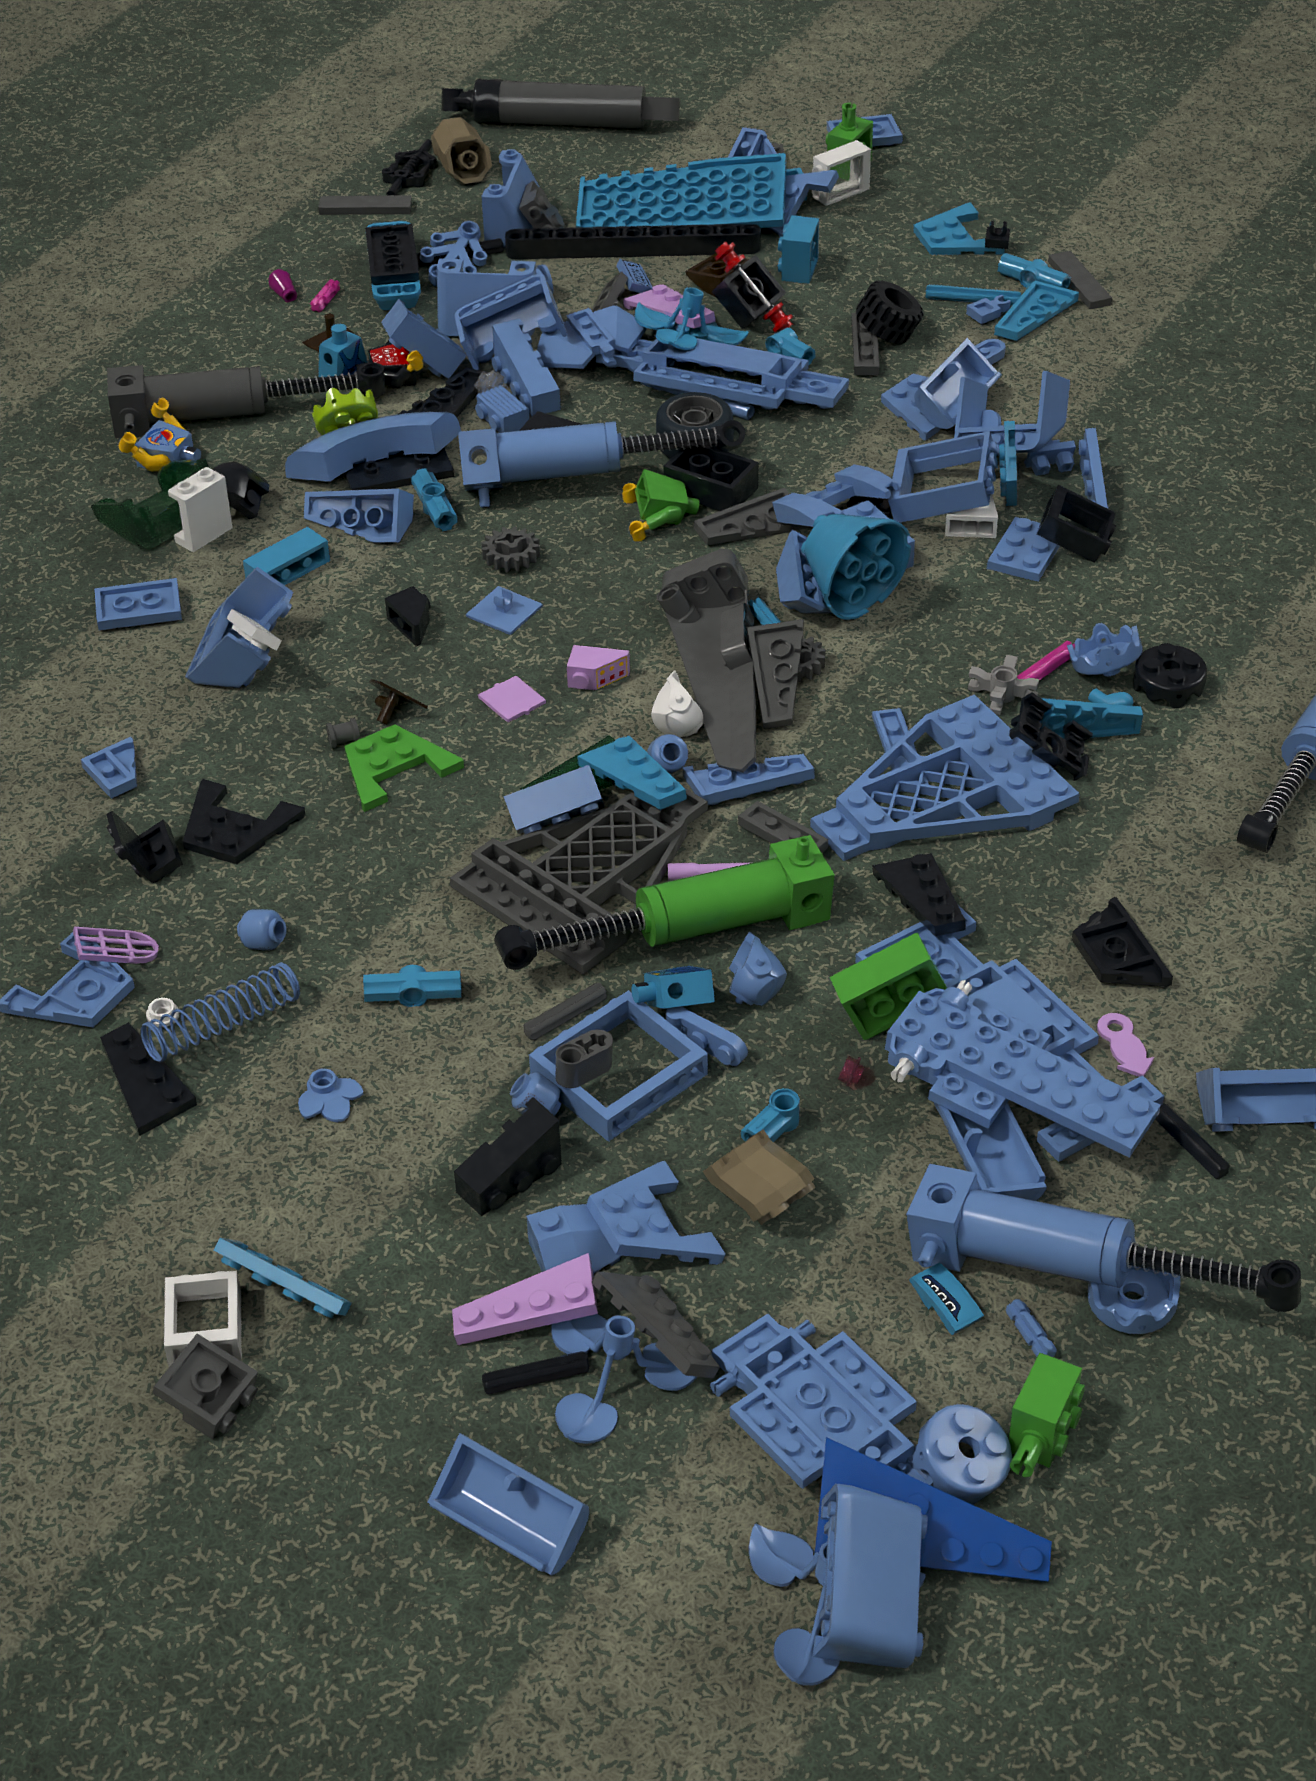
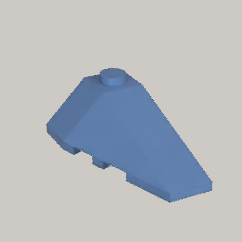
[304,489,414,543]
[527,1199,668,1277]

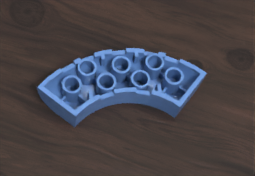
[285,412,461,482]

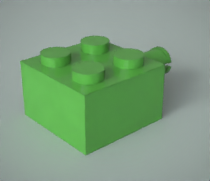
[826,102,873,180]
[1009,1353,1085,1477]

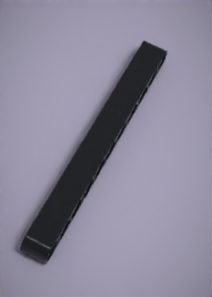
[505,224,761,260]

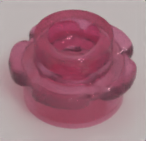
[838,1055,865,1086]

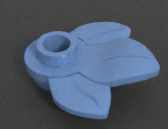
[298,1069,363,1122]

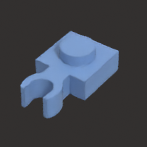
[966,295,1011,324]

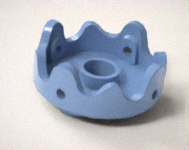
[1067,623,1143,676]
[1087,1266,1180,1334]
[913,1404,1012,1504]

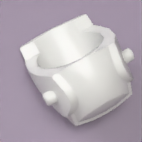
[651,671,704,738]

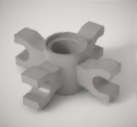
[968,655,1039,715]

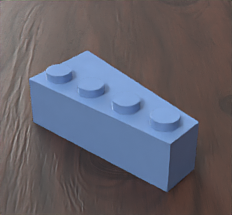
[492,318,560,416]

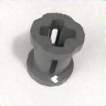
[326,718,360,749]

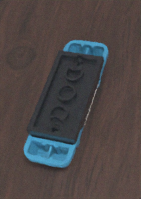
[365,221,421,310]

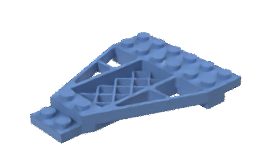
[810,695,1080,861]

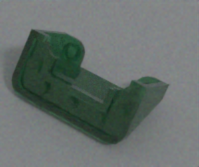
[90,459,209,549]

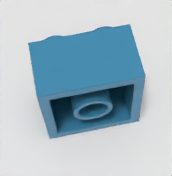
[778,215,819,284]

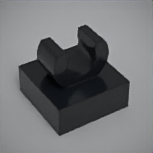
[985,221,1010,249]

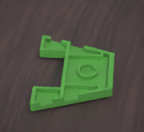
[344,724,464,812]

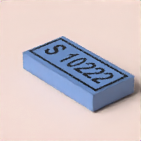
[616,259,653,293]

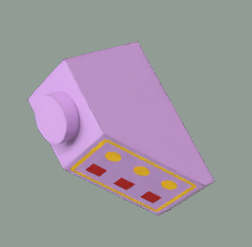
[567,645,630,690]

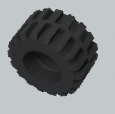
[856,280,924,344]

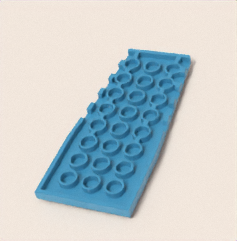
[576,153,787,228]

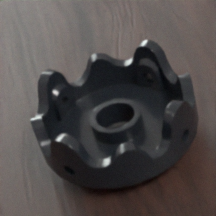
[1133,643,1207,708]

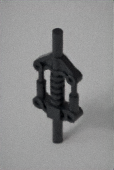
[382,139,437,196]

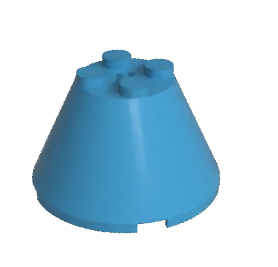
[801,514,911,620]

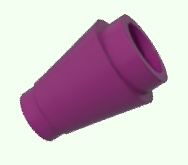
[268,269,297,302]

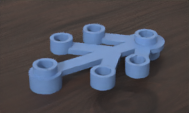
[420,221,487,286]

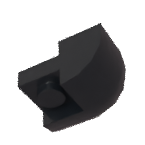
[212,461,269,519]

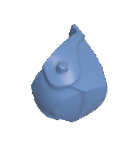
[729,931,787,1006]

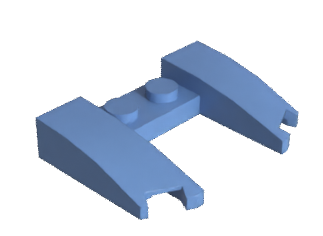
[772,464,900,527]

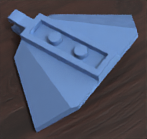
[537,306,648,369]

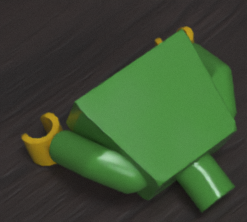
[622,469,699,541]

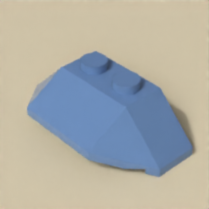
[728,127,777,157]
[776,530,831,613]

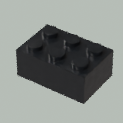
[663,445,759,511]

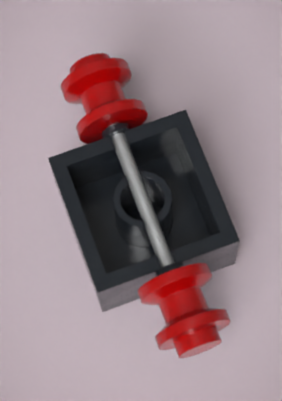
[712,242,793,333]

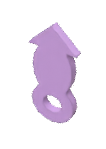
[1097,1013,1154,1077]

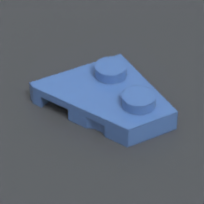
[81,737,137,799]

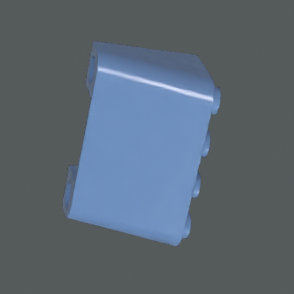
[437,259,537,336]

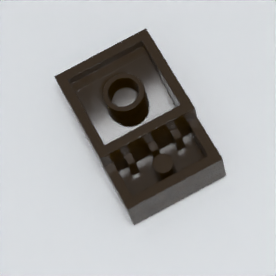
[685,253,771,297]

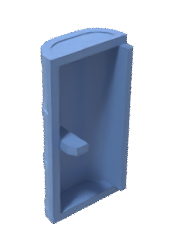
[914,338,1002,429]
[933,1102,1047,1201]
[427,1433,589,1575]

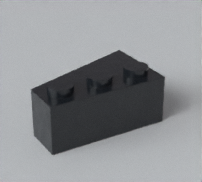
[454,1097,562,1216]

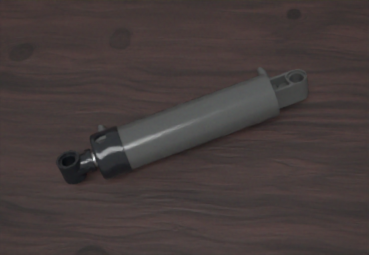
[441,78,680,130]

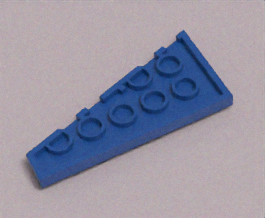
[815,1437,1052,1582]

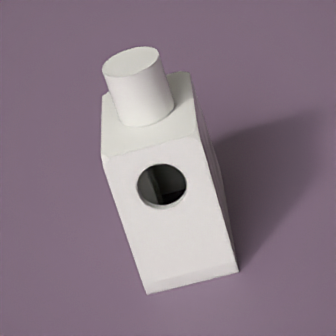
[945,494,998,538]

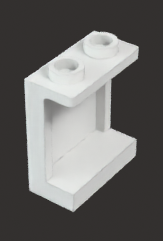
[168,467,233,552]

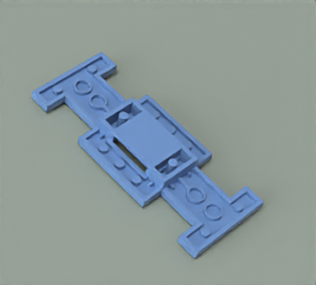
[855,905,1164,1162]

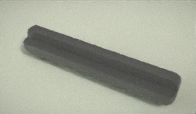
[523,983,607,1040]

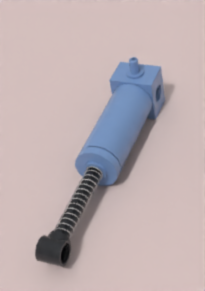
[458,420,746,508]
[1237,694,1316,853]
[906,1164,1301,1312]

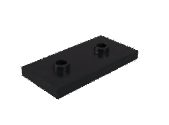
[344,448,454,490]

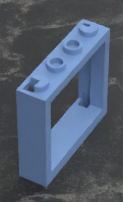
[888,431,999,523]
[529,990,708,1142]

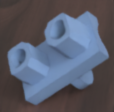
[1024,439,1076,475]

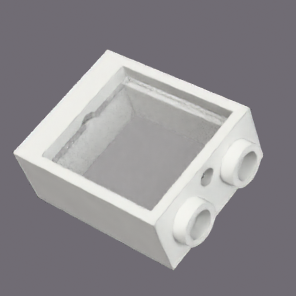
[812,140,871,206]

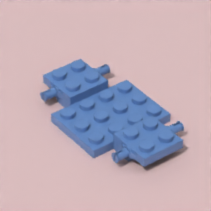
[710,1314,933,1489]

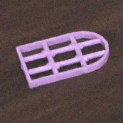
[73,927,159,964]

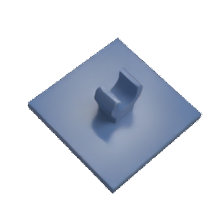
[466,586,543,635]

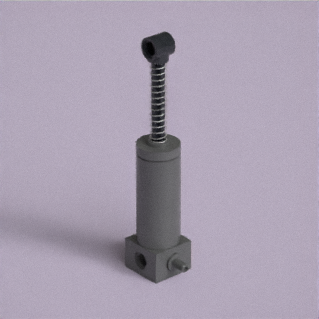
[107,362,386,438]

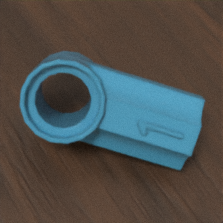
[765,328,815,365]
[741,1088,800,1142]

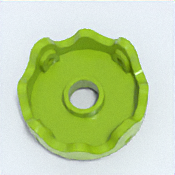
[312,388,378,435]

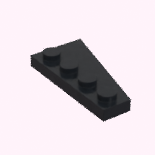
[100,1022,197,1136]

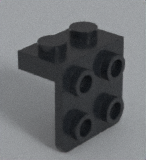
[106,811,183,883]

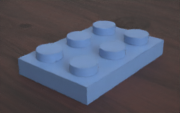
[827,114,902,147]
[987,517,1060,582]
[94,578,182,630]

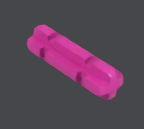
[310,279,340,312]

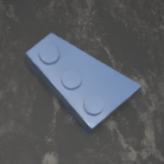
[381,299,467,379]

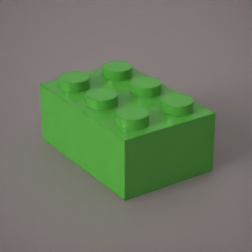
[830,932,947,1040]

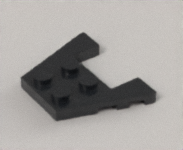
[183,779,306,864]

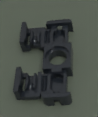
[1009,692,1093,781]

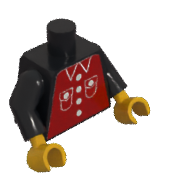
[356,340,423,388]

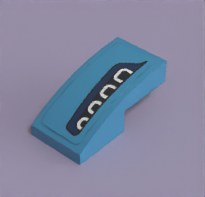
[909,1262,984,1335]

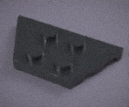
[1072,897,1173,987]

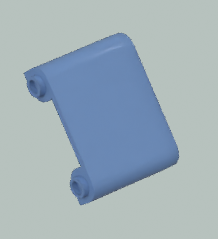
[482,149,540,247]
[813,1484,927,1668]

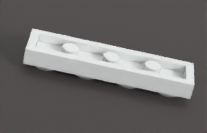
[226,609,282,651]

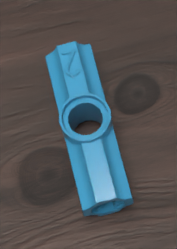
[997,253,1071,289]
[411,468,457,531]
[363,965,462,1007]

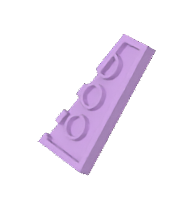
[623,285,715,329]
[452,1253,598,1345]

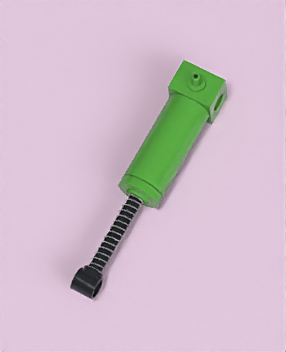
[494,835,835,970]

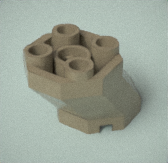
[431,117,492,185]
[702,1129,816,1225]

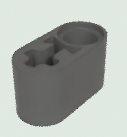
[555,1029,613,1088]

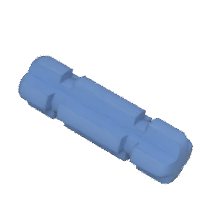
[1006,1299,1057,1357]

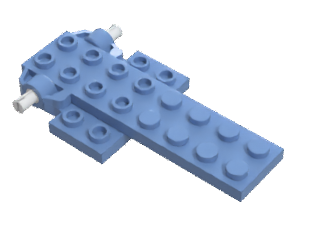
[885,980,1161,1158]

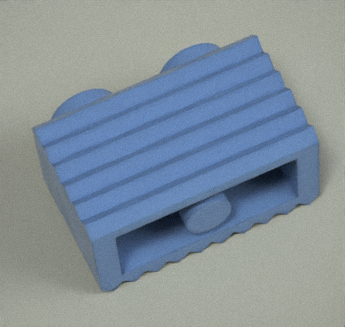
[475,385,530,433]

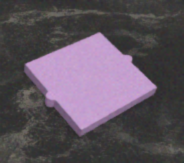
[478,676,546,722]

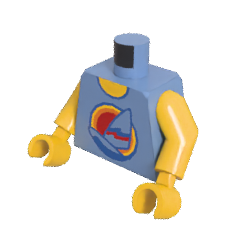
[119,398,201,472]

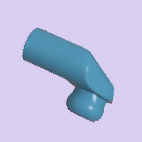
[1088,688,1134,706]

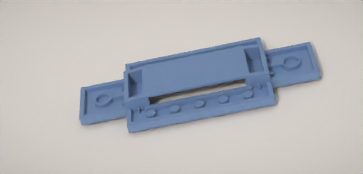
[596,338,849,409]

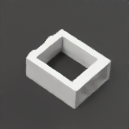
[164,1270,242,1367]

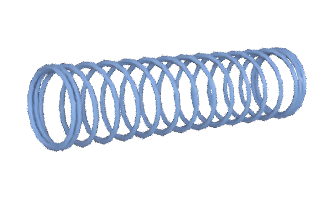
[141,962,300,1062]

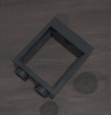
[1037,485,1116,562]

